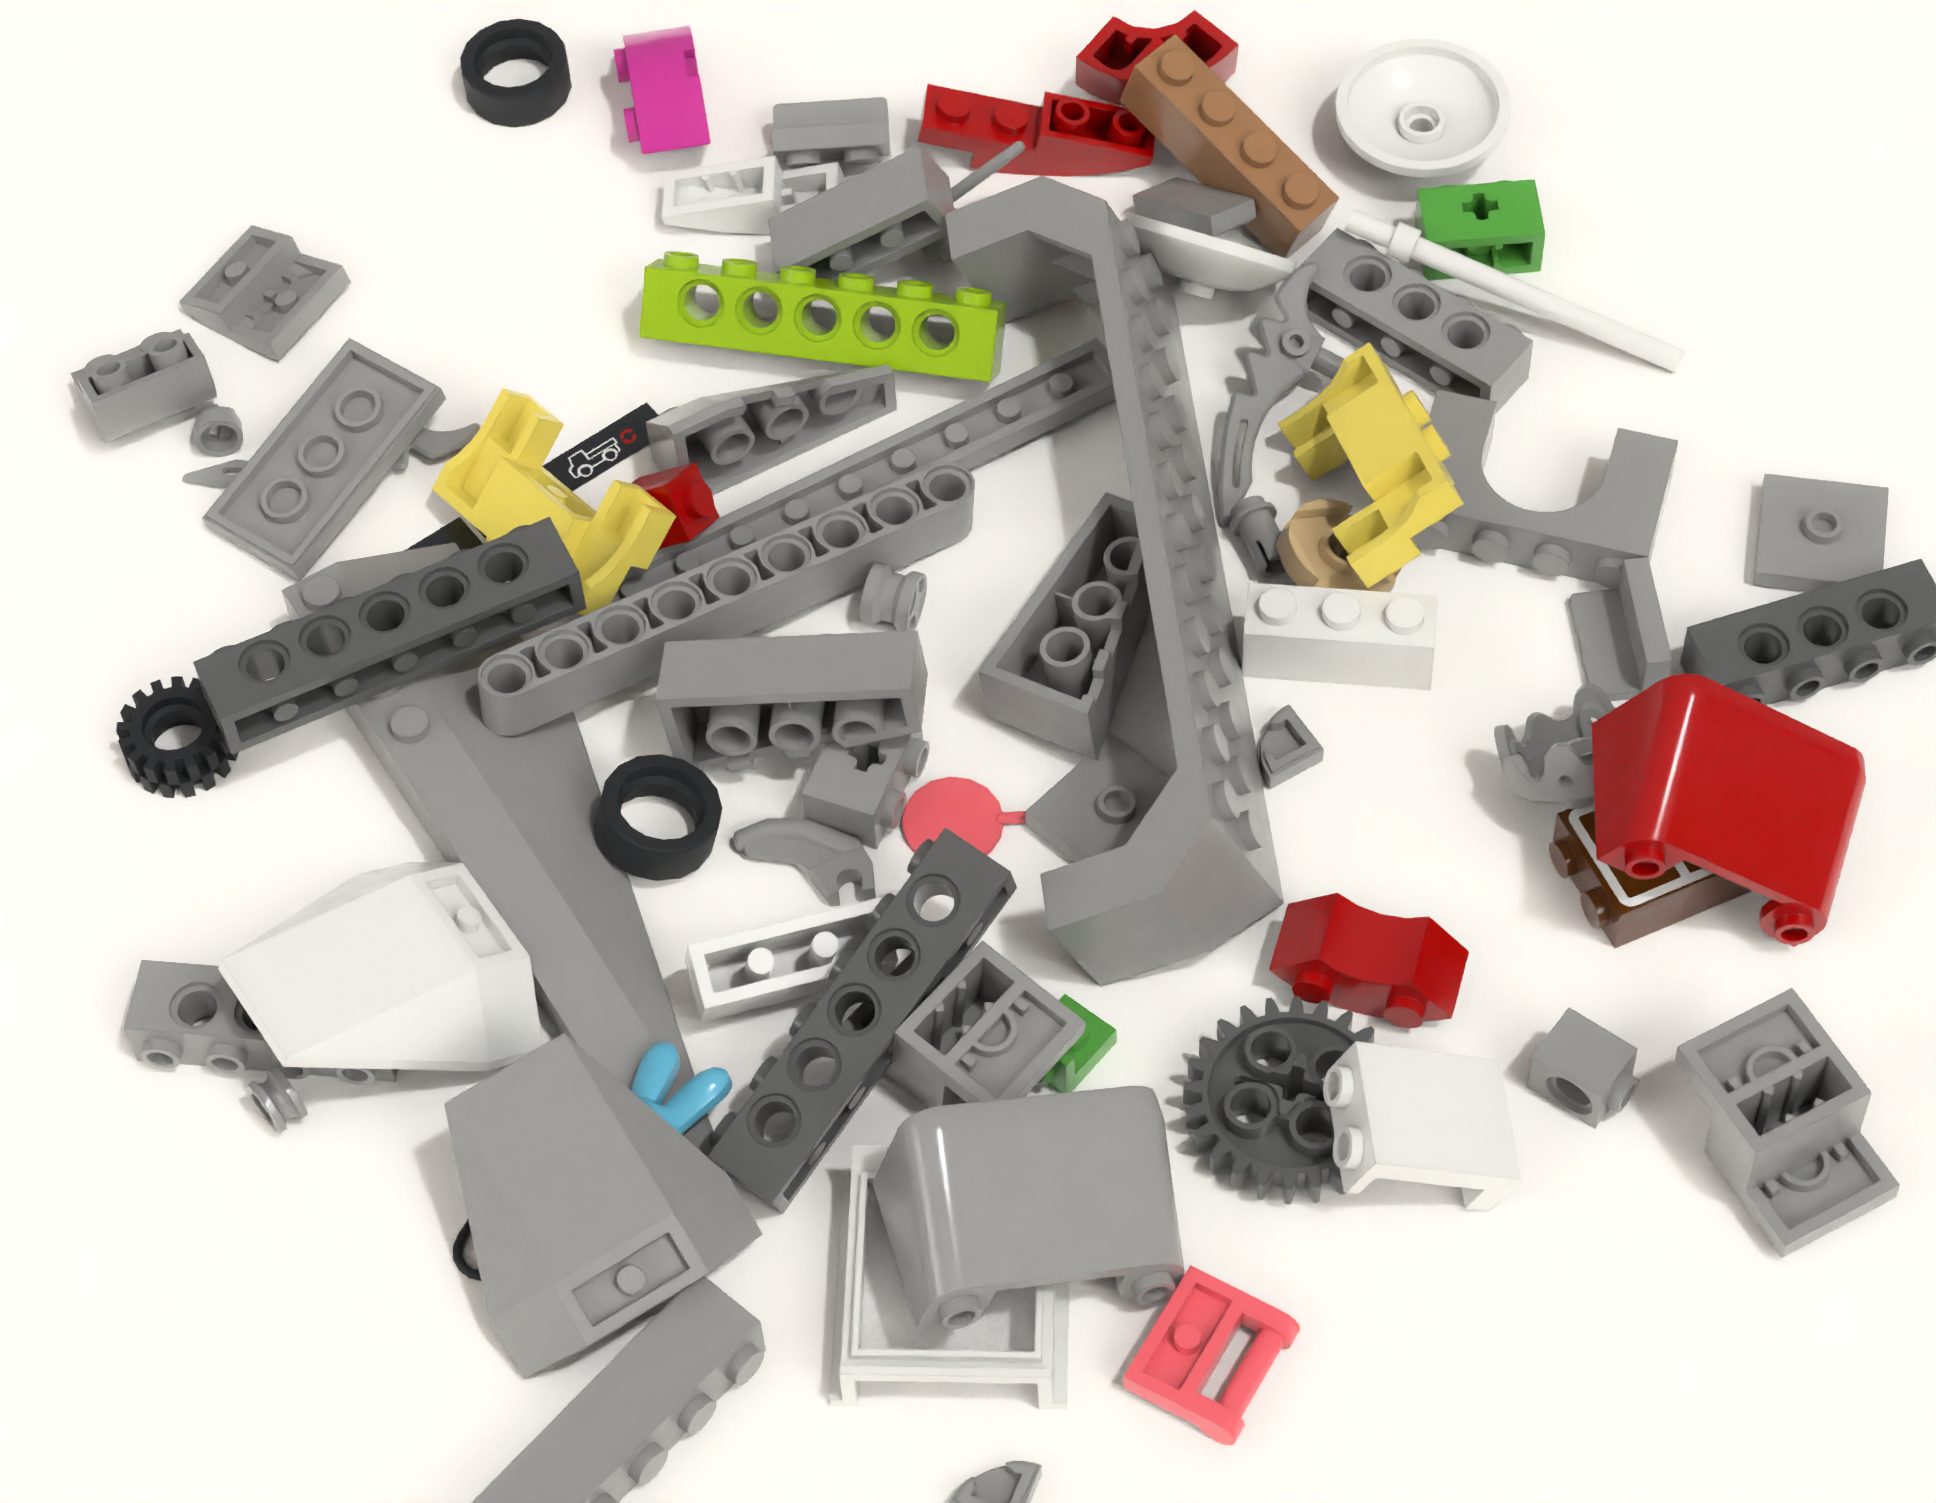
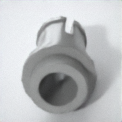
[1230,495,1285,578]

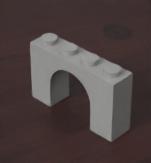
[1413,389,1679,590]

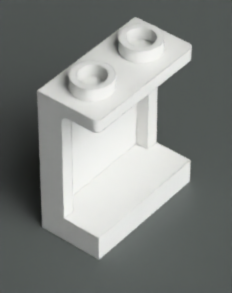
[1323,1041,1522,1211]

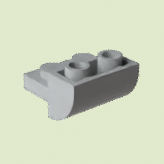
[70,328,217,443]

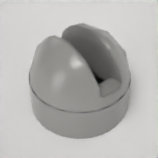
[194,404,243,457]

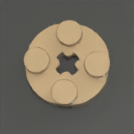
[1275,499,1401,592]

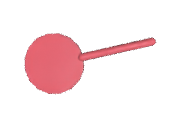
[902,777,1025,855]

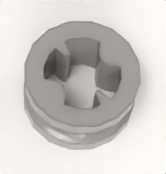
[245,1066,308,1134]

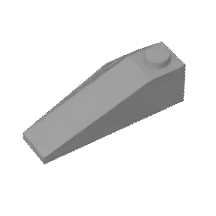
[646,365,897,495]

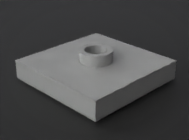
[1753,473,1889,592]
[1025,734,1170,862]

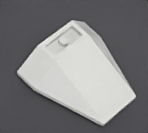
[218,861,543,1071]

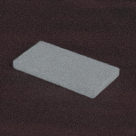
[202,338,446,581]

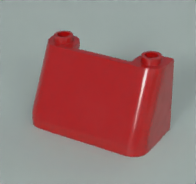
[1591,674,1866,947]

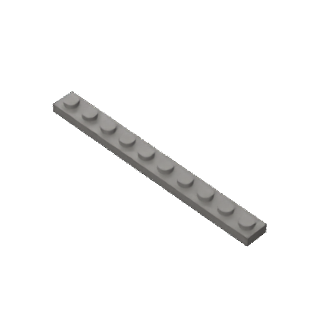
[572,337,1115,619]

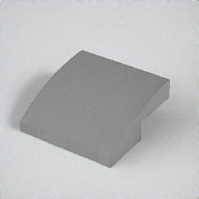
[179,225,351,360]

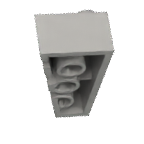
[978,492,1151,760]
[655,630,928,772]

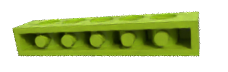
[639,251,1007,382]

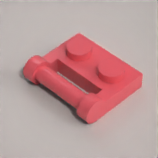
[1123,1265,1300,1446]

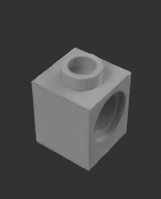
[1527,1007,1639,1129]

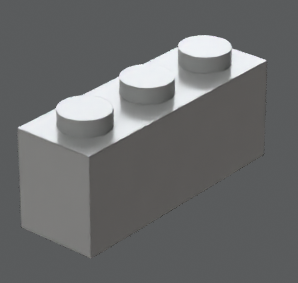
[768,145,955,281]

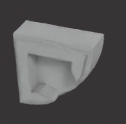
[1260,704,1324,789]
[950,1460,1042,1503]

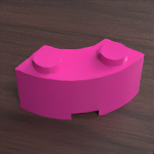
[613,25,711,155]

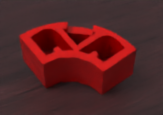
[1075,10,1239,107]
[1269,892,1469,1028]

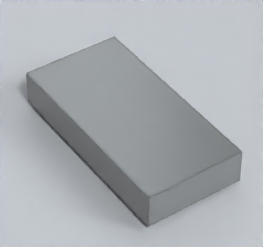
[1132,177,1256,237]

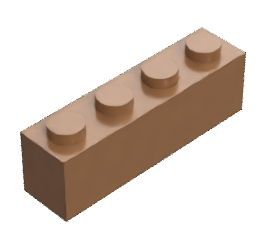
[1119,34,1340,259]

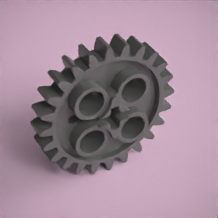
[1183,996,1375,1205]

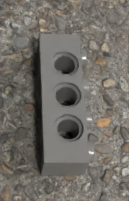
[1300,228,1533,413]
[124,960,398,1085]

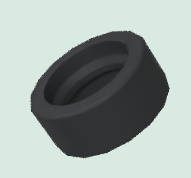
[460,18,572,127]
[594,754,723,881]

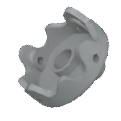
[1494,684,1615,809]

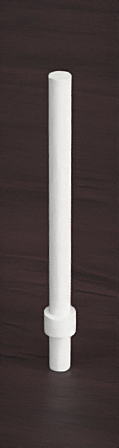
[1344,208,1685,373]

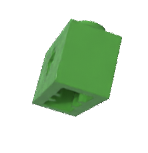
[1414,179,1546,281]

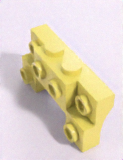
[1278,342,1464,588]
[432,388,676,616]

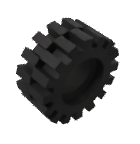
[116,676,239,798]

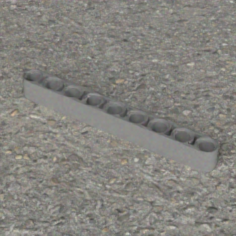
[478,462,975,736]

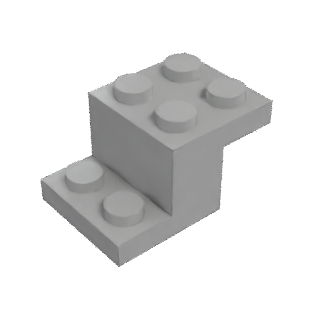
[842,940,1086,1108]
[1675,987,1900,1258]

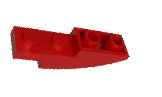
[917,83,1155,177]

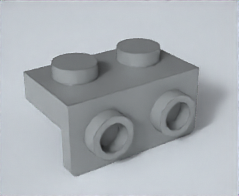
[771,97,891,169]

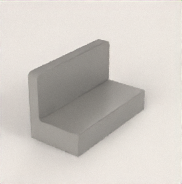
[1569,557,1672,701]

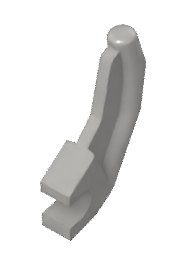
[733,818,876,906]

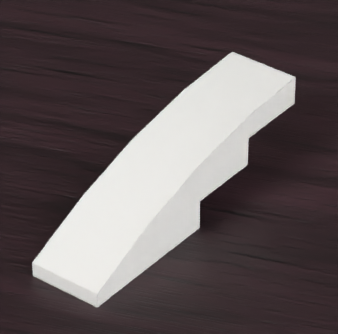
[661,155,859,235]

